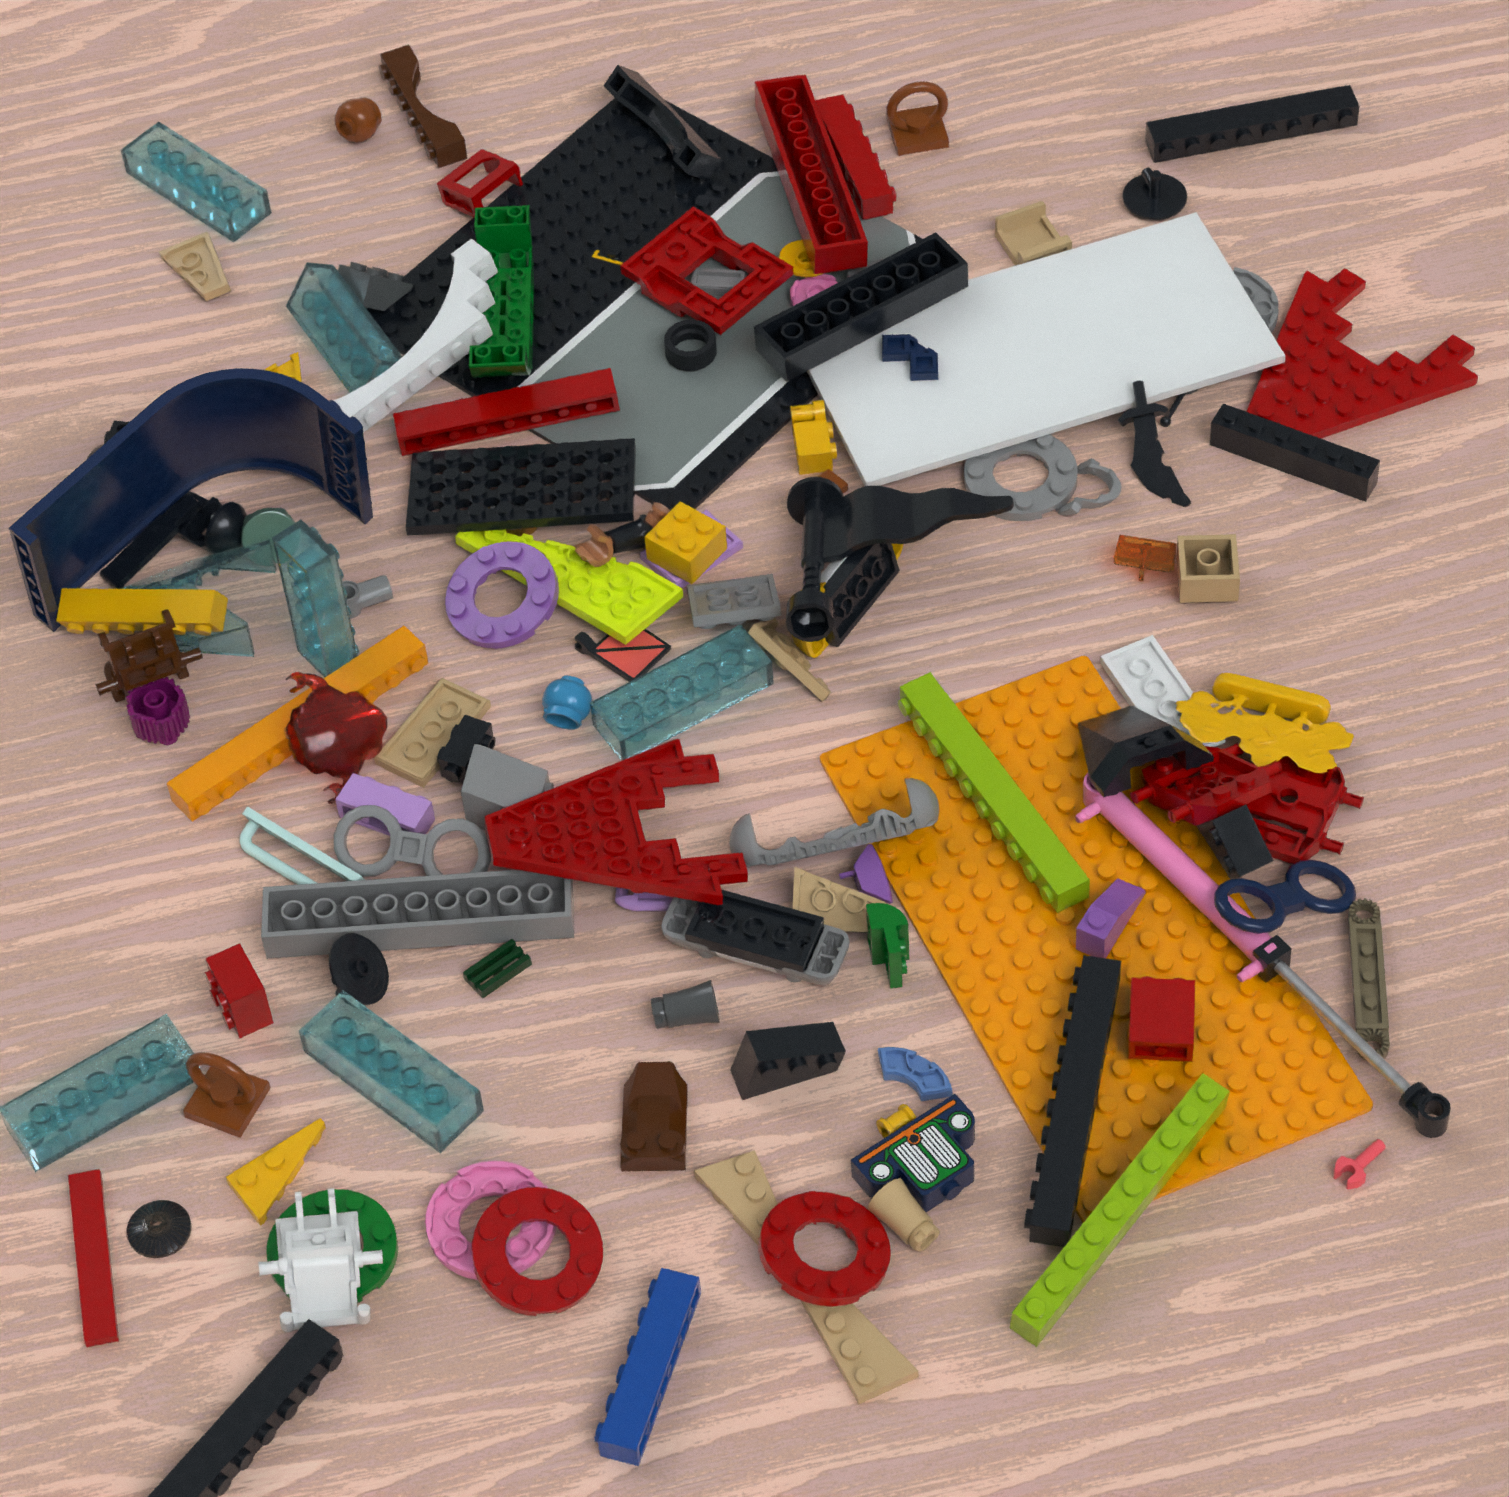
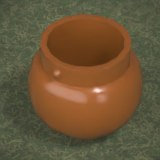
[335,97,382,143]

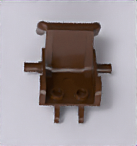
[95,609,203,703]

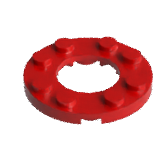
[471,1187,603,1316]
[758,1191,891,1306]

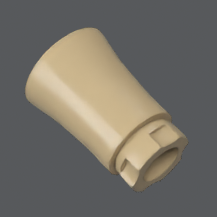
[868,1178,940,1252]

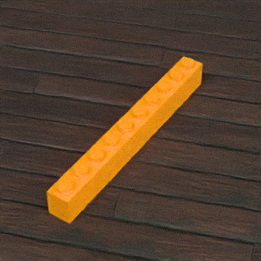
[167,625,428,822]

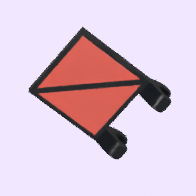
[575,629,671,685]

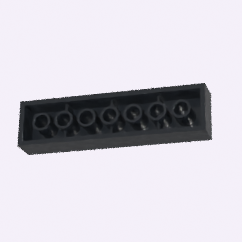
[754,232,968,382]

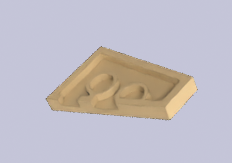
[159,231,231,301]

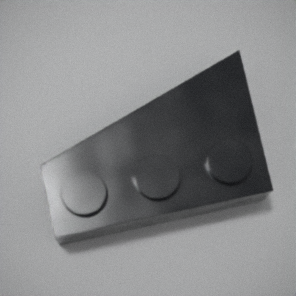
[730,1022,846,1100]

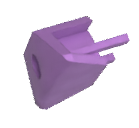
[839,844,893,904]

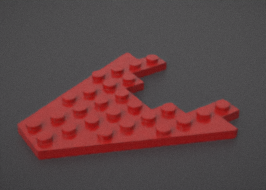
[1246,268,1478,438]
[485,739,748,905]

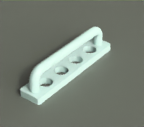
[239,807,365,885]

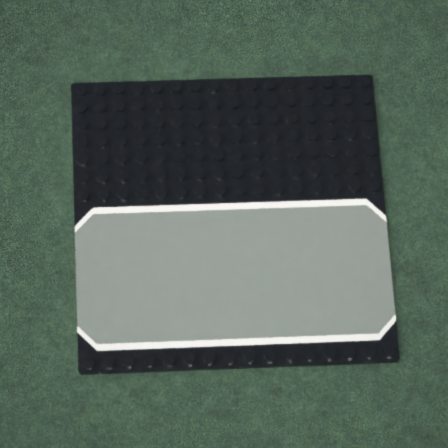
[354,98,922,510]

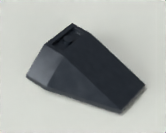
[1078,706,1214,797]

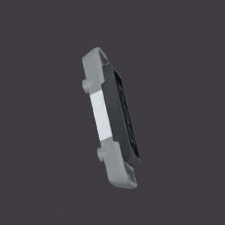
[661,889,850,986]

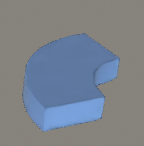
[878,1047,953,1102]

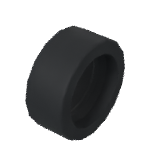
[664,319,717,371]

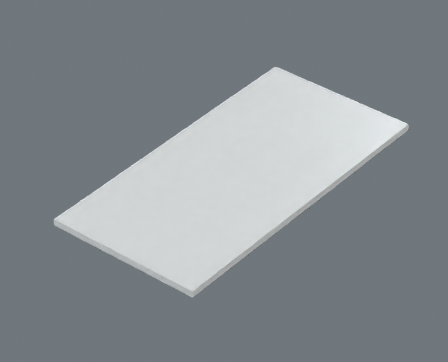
[807,212,1285,486]

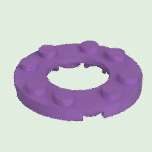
[445,541,559,649]

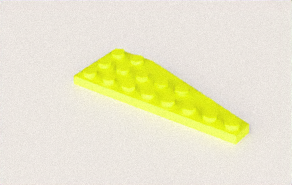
[455,529,683,645]

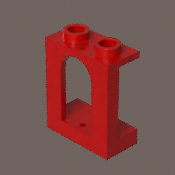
[437,149,523,218]

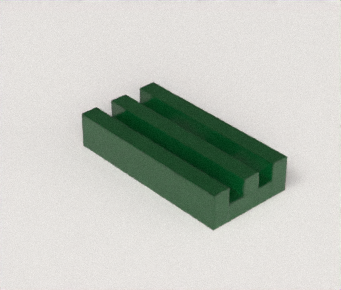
[463,939,532,998]

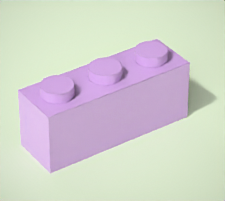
[335,773,435,836]

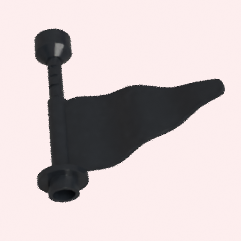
[786,477,1014,642]

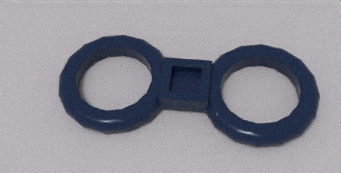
[1214,860,1356,934]

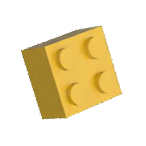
[645,501,727,584]

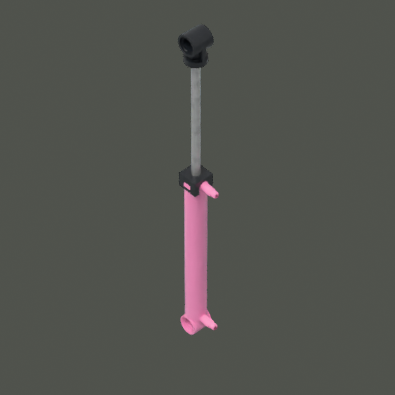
[1075,773,1451,1138]

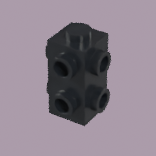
[437,715,496,784]

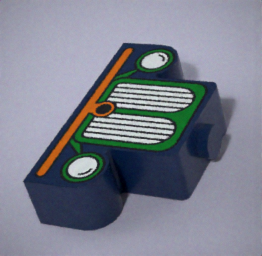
[851,1094,975,1212]

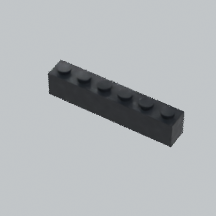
[1210,404,1380,502]

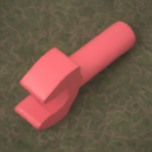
[1333,1139,1386,1190]

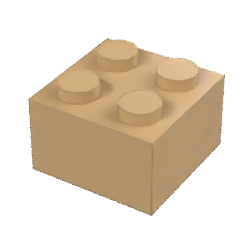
[1176,534,1240,603]

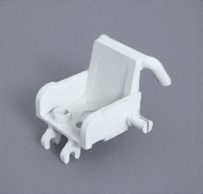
[258,1188,383,1332]

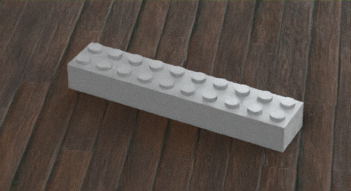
[261,870,574,959]

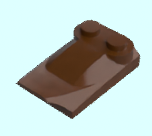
[620,1062,688,1172]

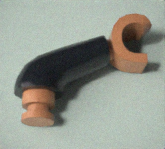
[574,502,671,567]

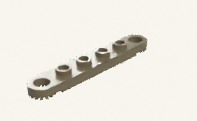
[1348,898,1390,1061]

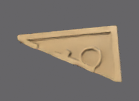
[747,618,831,702]

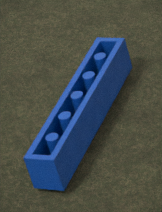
[595,1268,701,1466]

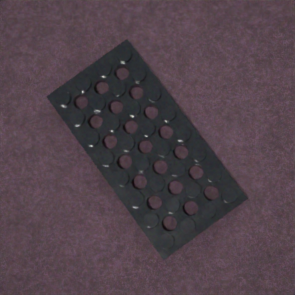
[406,438,636,536]

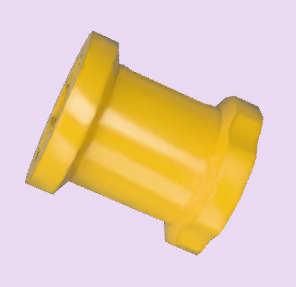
[876,1104,916,1138]

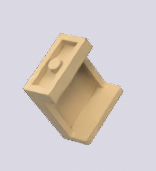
[995,201,1072,266]

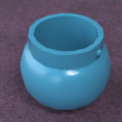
[542,676,593,730]

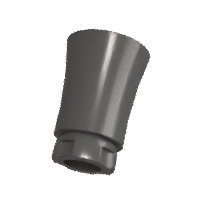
[651,980,720,1029]

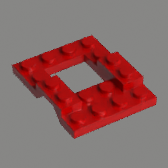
[620,206,794,335]

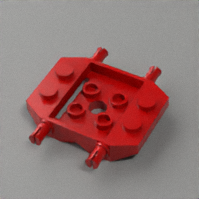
[1130,742,1282,826]
[1245,756,1364,864]

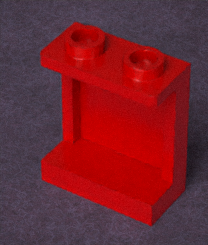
[1128,976,1195,1062]

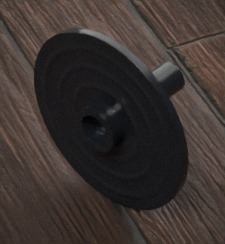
[1123,168,1187,220]
[329,933,389,1005]

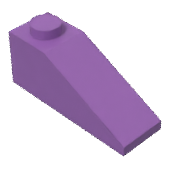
[1076,879,1146,958]

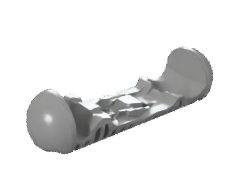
[729,778,939,867]

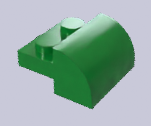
[866,903,909,989]

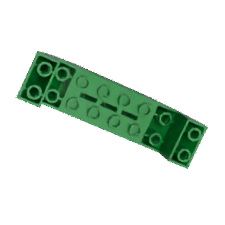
[469,205,534,378]

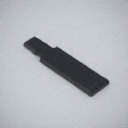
[100,494,200,589]

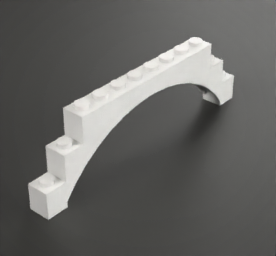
[334,238,498,433]

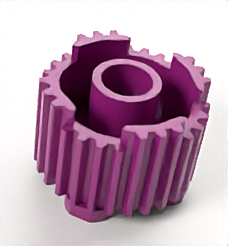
[126,677,190,746]

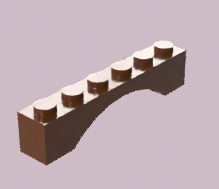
[379,44,468,169]

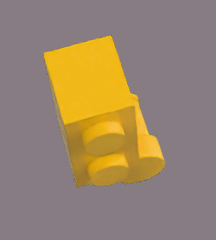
[790,400,837,475]

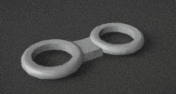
[333,805,491,877]

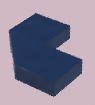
[882,334,938,381]

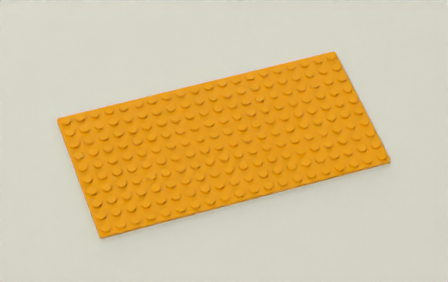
[820,656,1373,1223]

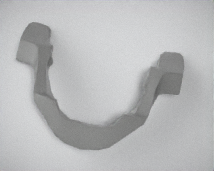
[1058,458,1121,516]

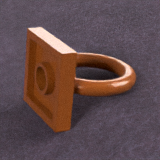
[886,81,949,156]
[183,1052,271,1138]

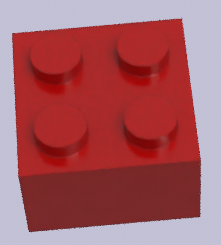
[204,943,274,1039]

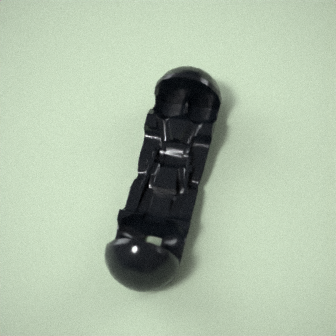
[86,444,247,556]

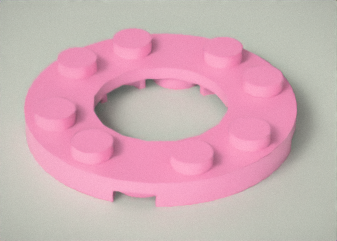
[425,1161,556,1280]

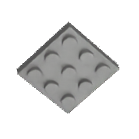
[687,574,781,629]

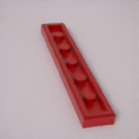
[68,1169,119,1347]

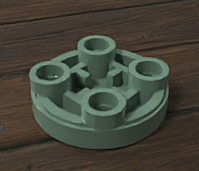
[241,508,299,564]

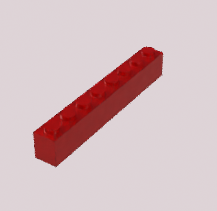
[393,368,620,456]

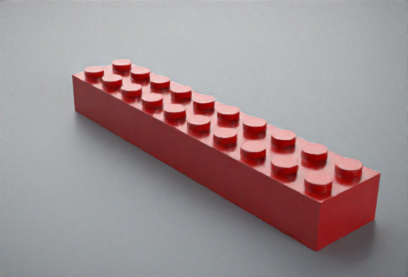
[755,74,868,274]

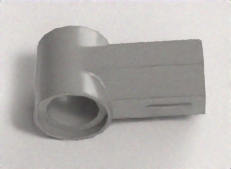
[334,575,393,619]

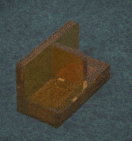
[1113,535,1177,582]

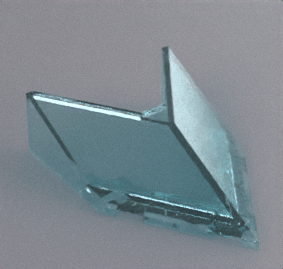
[120,539,277,657]

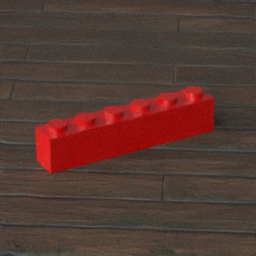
[815,94,897,220]

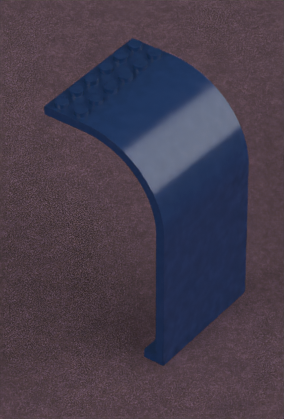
[9,368,373,632]

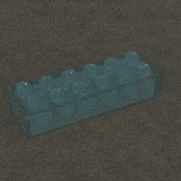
[121,122,272,242]
[286,262,402,393]
[272,519,359,677]
[590,624,774,761]
[299,990,484,1153]
[0,1014,201,1172]

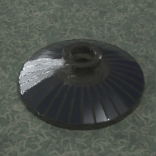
[126,1200,192,1258]

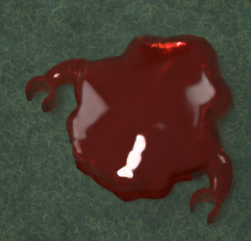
[284,672,388,804]

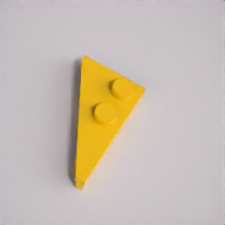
[226,1118,326,1226]

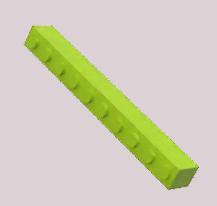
[898,672,1090,913]
[1010,1073,1230,1347]

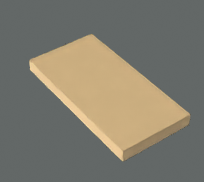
[374,678,491,788]

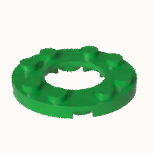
[266,1189,398,1303]

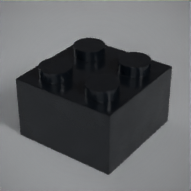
[1209,805,1274,878]

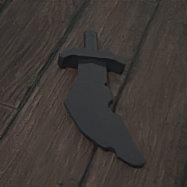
[1118,380,1191,507]

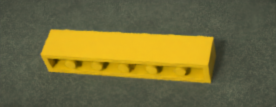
[56,588,228,636]

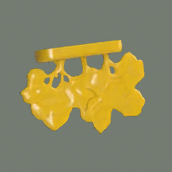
[1176,673,1354,773]

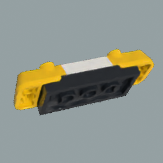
[792,543,903,658]

